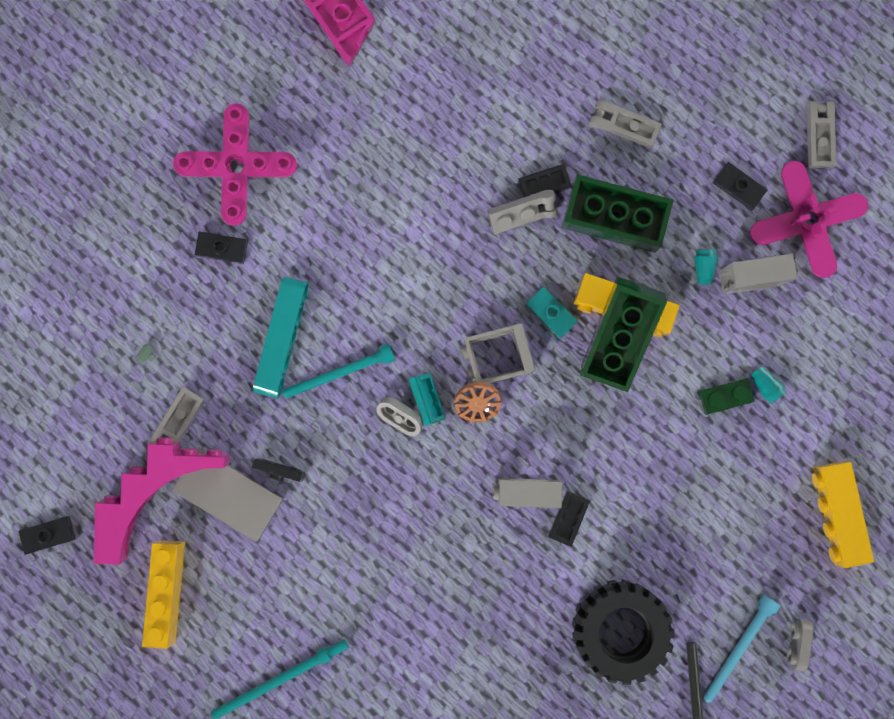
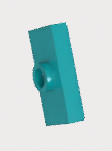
[526,287,578,339]
[408,373,446,427]

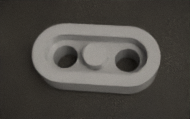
[377,397,424,436]
[787,619,813,672]

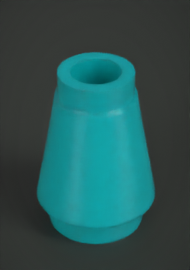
[693,250,719,284]
[751,366,787,404]

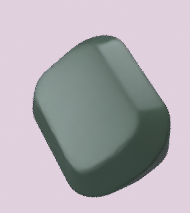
[136,344,155,362]

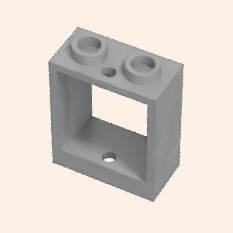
[719,254,798,295]
[460,323,535,384]
[492,478,562,508]

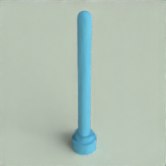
[704,594,781,703]

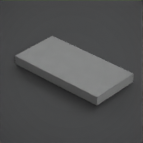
[172,448,284,542]

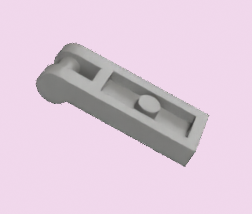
[589,100,662,148]
[805,101,836,169]
[487,190,558,235]
[148,387,206,444]

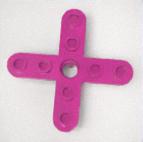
[173,103,297,226]
[749,161,868,278]

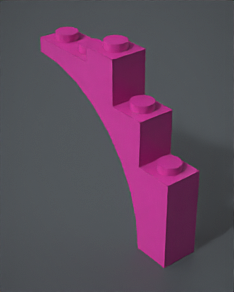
[94,437,230,565]

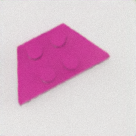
[303,0,375,66]

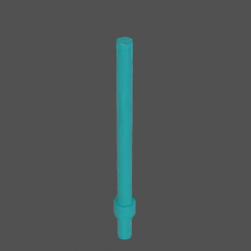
[211,639,349,719]

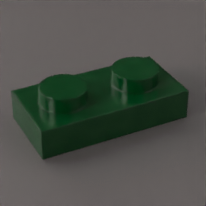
[698,378,755,415]

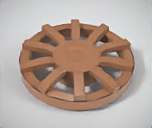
[454,382,501,423]

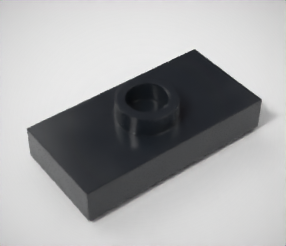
[712,162,768,211]
[518,164,572,198]
[194,231,248,264]
[252,458,306,482]
[547,490,590,547]
[18,516,76,555]

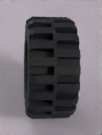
[572,580,675,685]

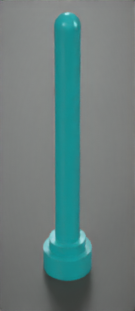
[282,343,396,398]

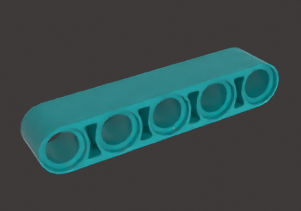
[253,276,309,399]

